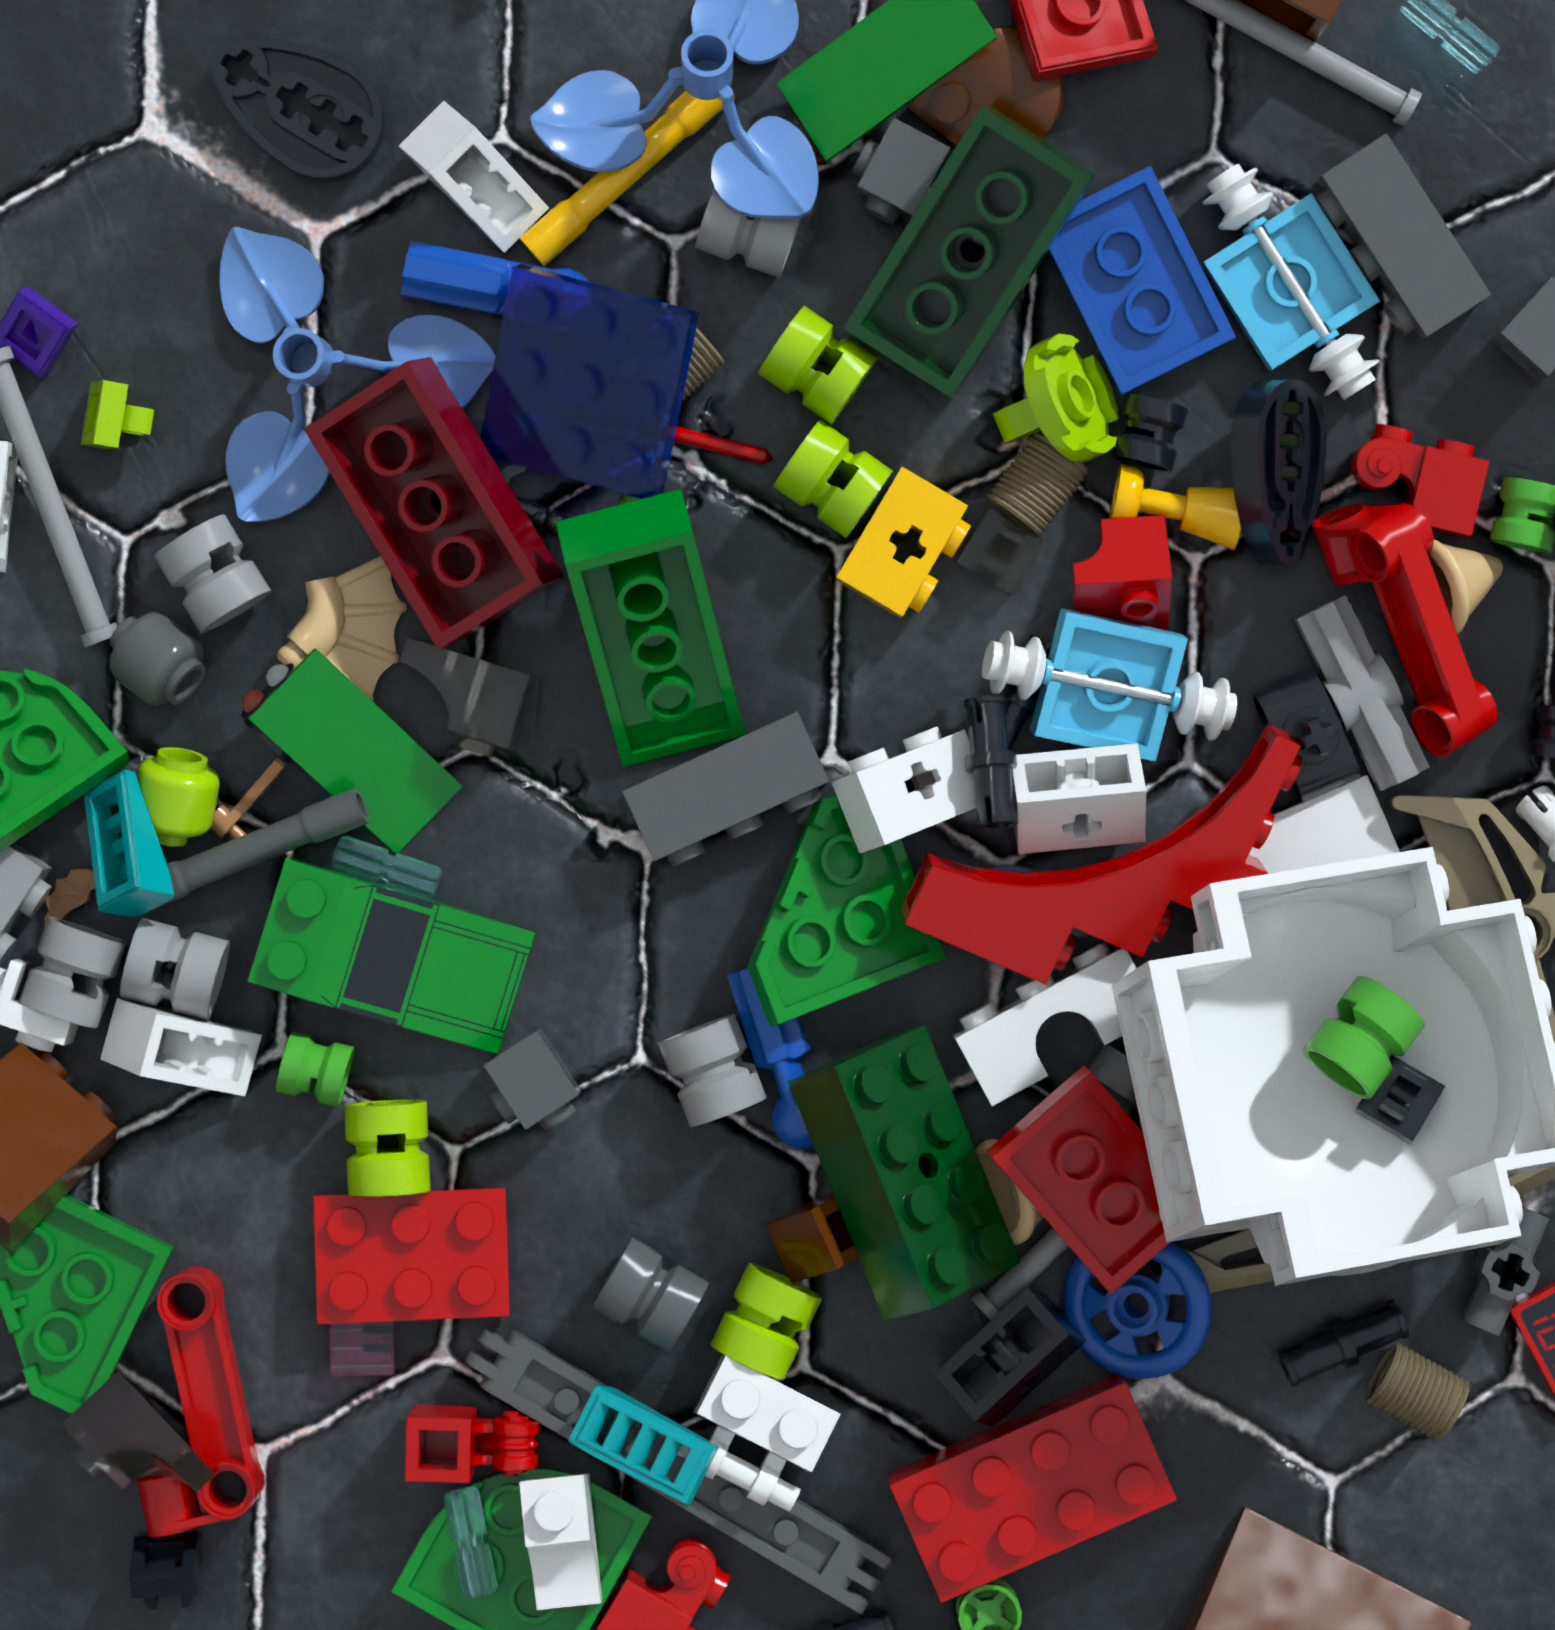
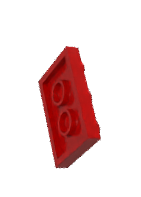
[986,1065,1170,1294]
[313,1188,510,1324]

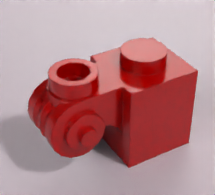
[1351,424,1490,540]
[405,1405,539,1483]
[595,1538,731,1630]

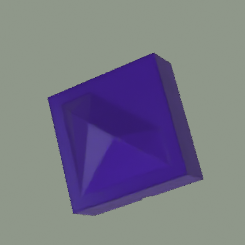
[0,286,79,378]

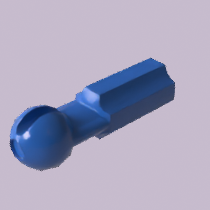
[400,241,594,331]
[727,968,814,1150]

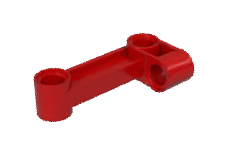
[1311,503,1498,757]
[135,1266,265,1537]

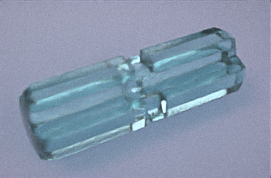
[1399,0,1500,74]
[332,835,442,899]
[443,1486,498,1599]

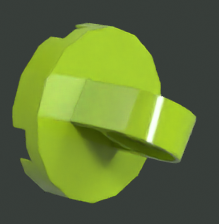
[993,334,1119,462]

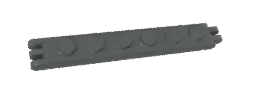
[464,1328,895,1614]

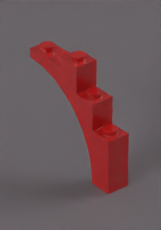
[900,723,1302,985]

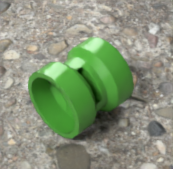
[1489,477,1555,553]
[276,1031,355,1108]
[956,1577,1022,1630]

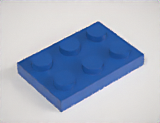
[1048,165,1236,396]

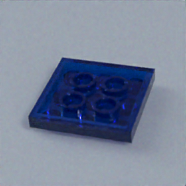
[481,264,700,499]

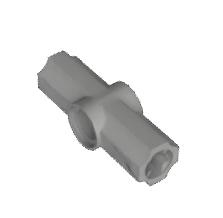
[1294,595,1430,791]

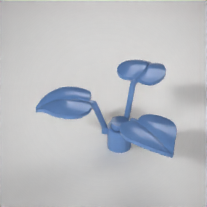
[530,0,818,219]
[220,227,497,522]

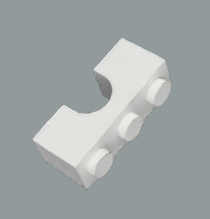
[953,941,1137,1106]

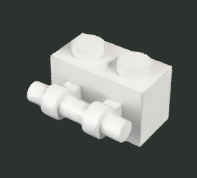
[677,1355,841,1512]

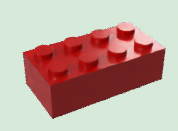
[887,1374,1177,1603]

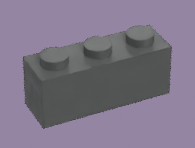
[1314,133,1491,343]
[622,711,830,867]

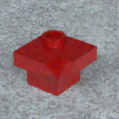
[1071,515,1172,631]

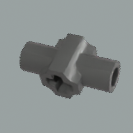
[1461,1206,1549,1336]

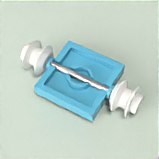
[1201,164,1380,400]
[982,608,1237,762]

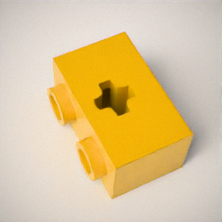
[835,467,971,619]

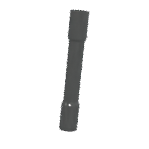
[153,787,370,910]

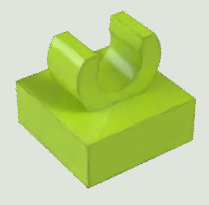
[81,380,154,449]

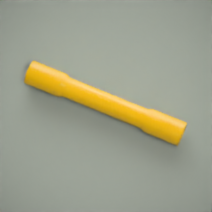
[519,91,735,267]

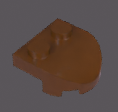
[908,25,1066,146]

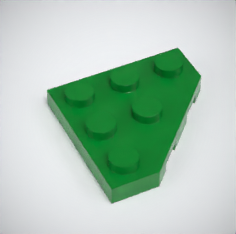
[747,795,946,1026]
[0,1194,175,1422]

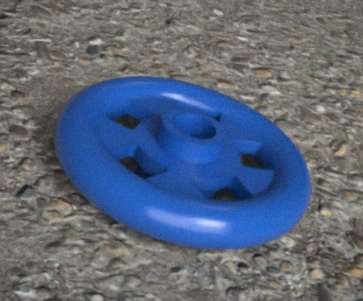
[1062,1241,1212,1379]

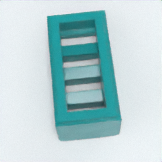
[84,770,174,918]
[569,1385,719,1505]

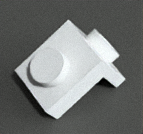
[0,959,79,1052]

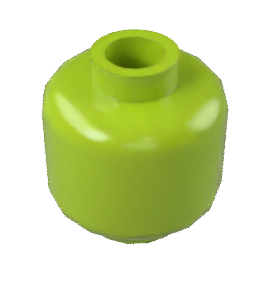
[137,747,220,846]

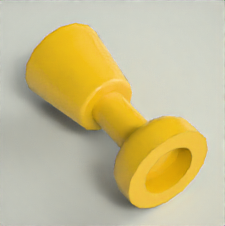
[1109,464,1241,550]

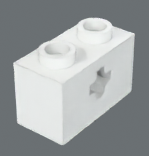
[831,726,976,854]
[1011,743,1146,854]

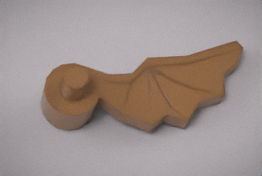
[211,758,286,839]
[44,868,95,925]

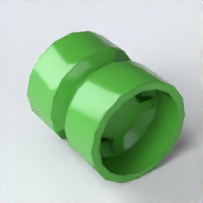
[1303,976,1425,1100]

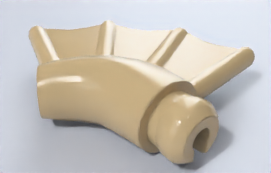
[277,556,407,701]

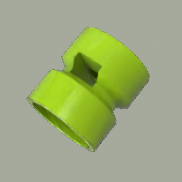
[758,305,878,425]
[773,420,893,538]
[344,1100,431,1196]
[710,1262,822,1380]

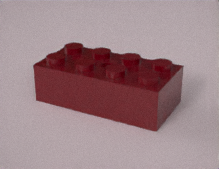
[304,357,564,650]

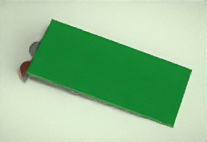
[776,0,998,168]
[241,648,463,855]

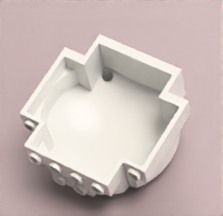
[1112,847,1555,1286]

